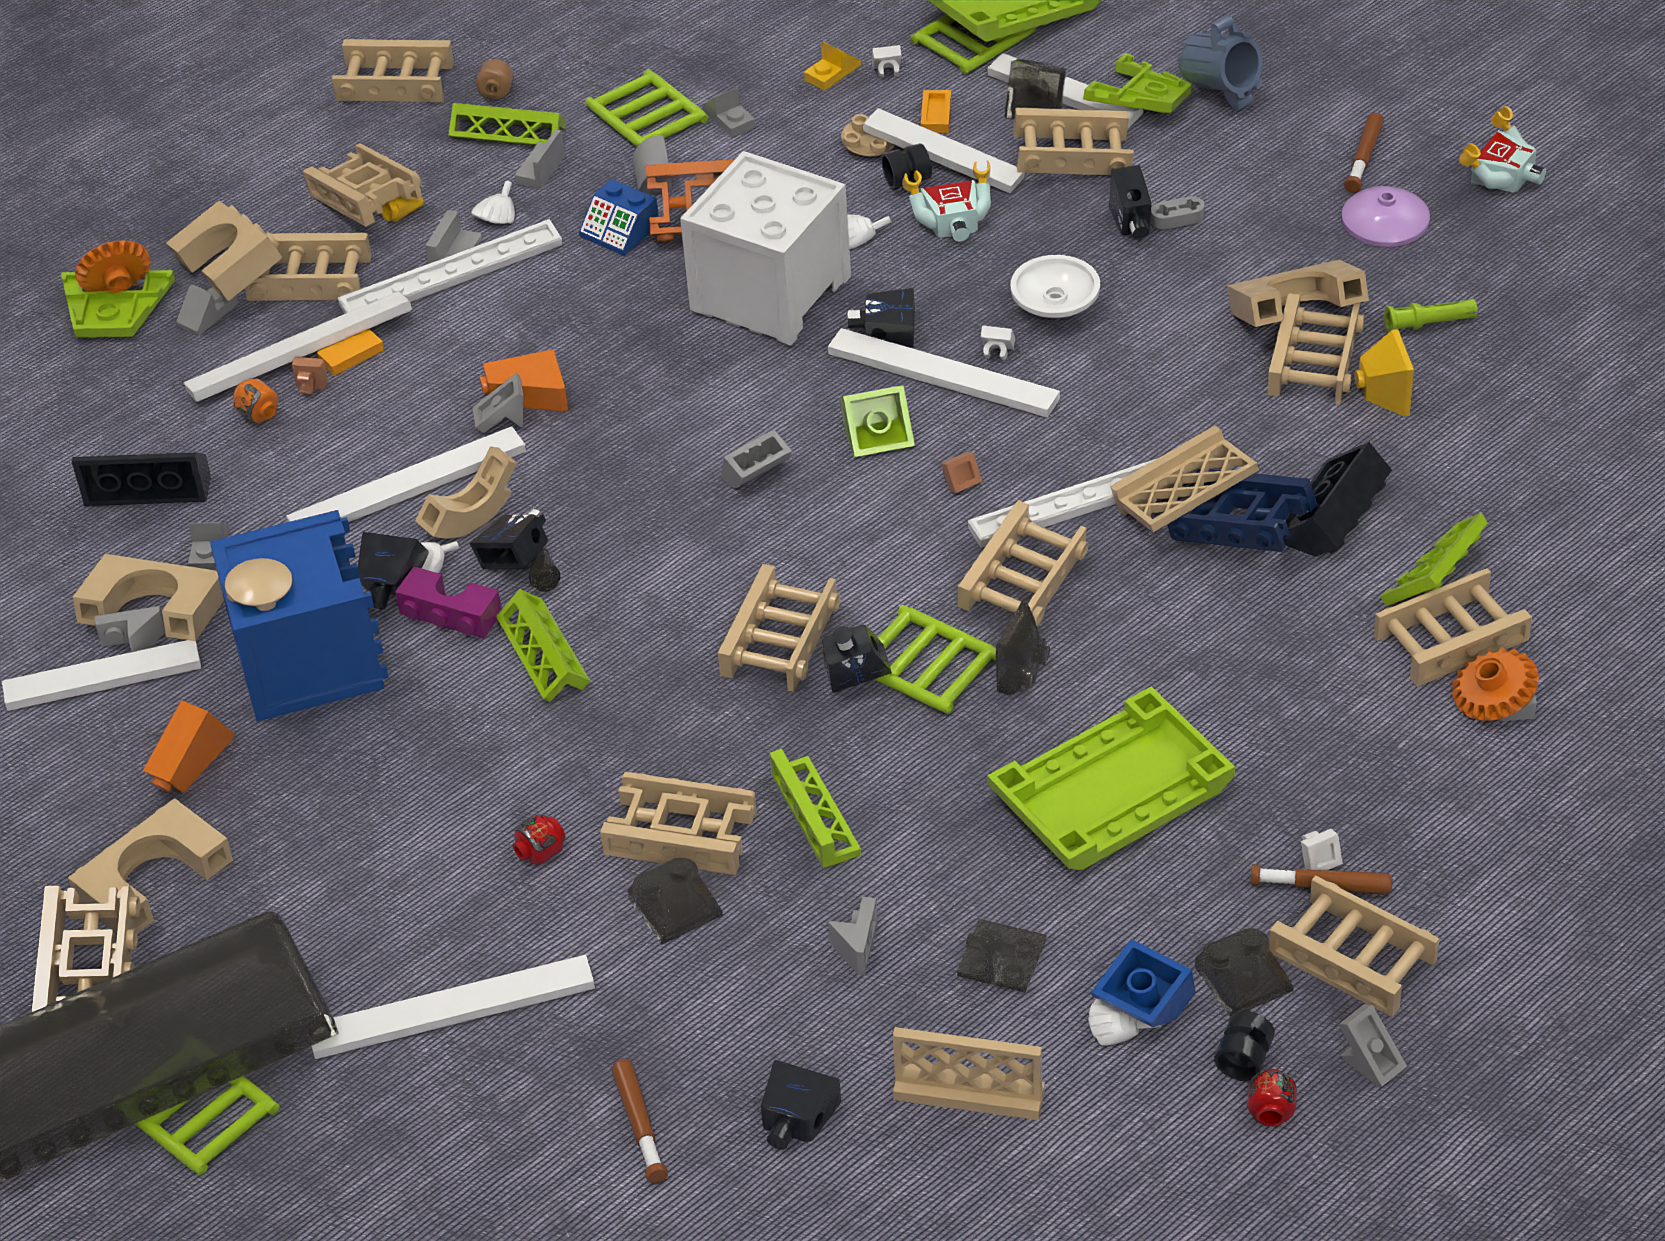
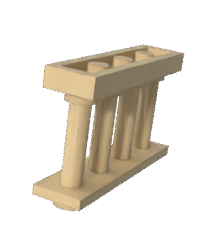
[332,39,454,102]
[1013,108,1134,175]
[244,233,372,301]
[1268,293,1365,404]
[957,500,1089,636]
[718,564,840,692]
[1374,568,1532,687]
[1269,875,1439,1017]

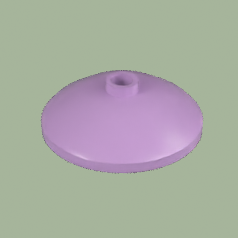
[1342,186,1430,247]

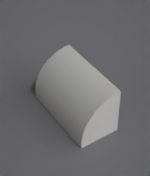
[632,135,672,195]
[721,429,792,488]

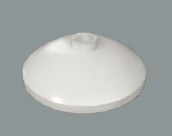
[1011,255,1100,318]

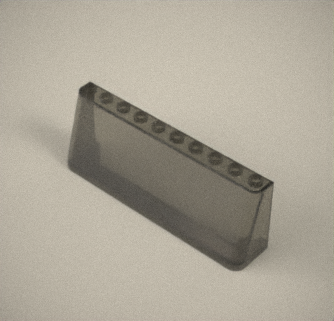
[0,912,339,1183]

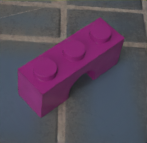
[395,567,502,639]

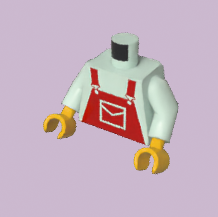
[1459,106,1546,192]
[902,160,991,242]

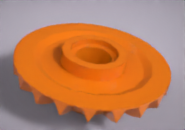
[75,240,151,293]
[1451,647,1539,721]

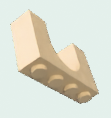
[166,201,282,301]
[1227,260,1369,327]
[73,554,224,641]
[68,798,233,933]

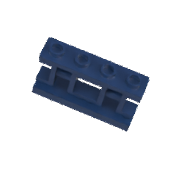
[1167,469,1317,552]

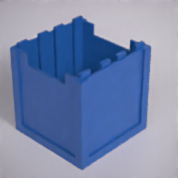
[210,510,389,722]

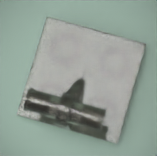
[957,919,1047,993]

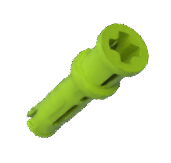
[1384,299,1478,333]

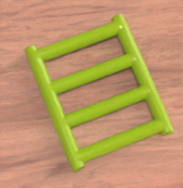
[910,14,1037,74]
[585,69,709,147]
[874,604,1002,714]
[112,1037,280,1176]

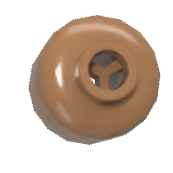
[476,59,514,100]

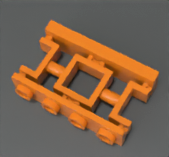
[646,159,735,242]

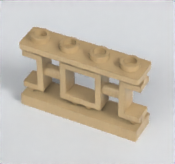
[302,143,422,227]
[600,772,757,875]
[31,885,141,1031]

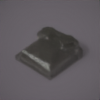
[996,602,1050,695]
[627,857,723,945]
[1195,928,1294,1017]

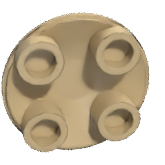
[841,114,895,156]
[225,558,292,611]

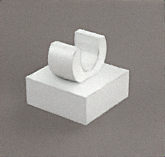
[872,45,901,78]
[980,326,1015,361]
[1301,829,1343,870]

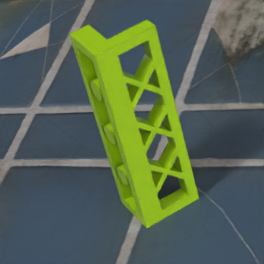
[448,103,566,146]
[496,589,590,702]
[769,749,861,869]

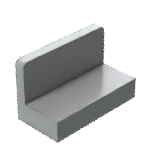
[515,129,565,189]
[425,210,482,264]

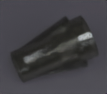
[529,549,561,592]

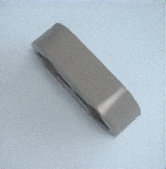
[1151,196,1205,230]

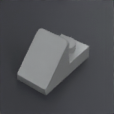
[703,88,755,138]
[176,284,238,336]
[473,373,524,433]
[188,522,230,571]
[95,606,165,652]
[828,897,878,975]
[1338,1004,1407,1087]

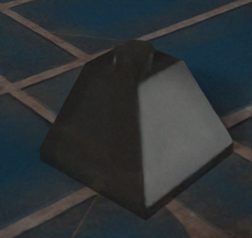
[1004,59,1067,119]

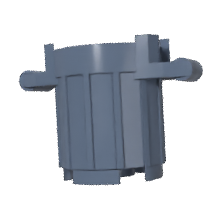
[1178,15,1263,112]

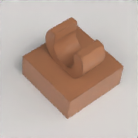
[292,357,328,395]
[941,451,982,493]

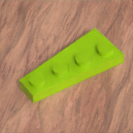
[1380,512,1488,606]

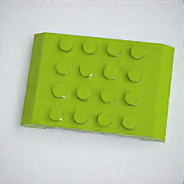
[928,0,1102,42]
[987,686,1235,870]

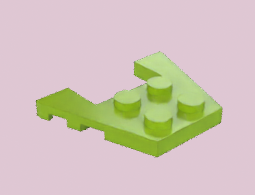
[1083,53,1192,113]
[61,270,175,338]

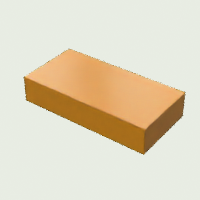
[921,90,951,133]
[317,329,384,376]

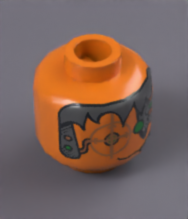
[233,379,278,423]

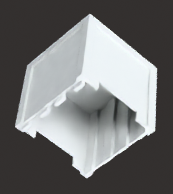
[680,151,851,345]

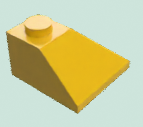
[1355,329,1414,416]

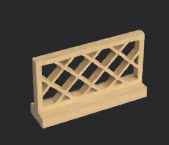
[1110,425,1259,532]
[893,1027,1045,1120]

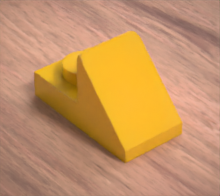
[804,41,861,91]

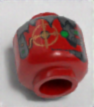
[512,814,565,865]
[1247,1069,1297,1126]

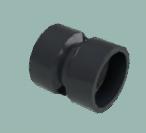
[881,143,932,189]
[1214,1011,1275,1081]

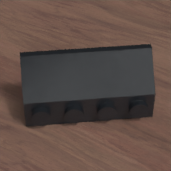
[1283,442,1392,557]
[72,452,211,506]

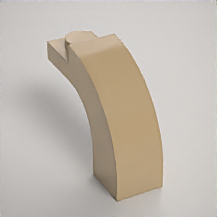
[415,446,517,539]

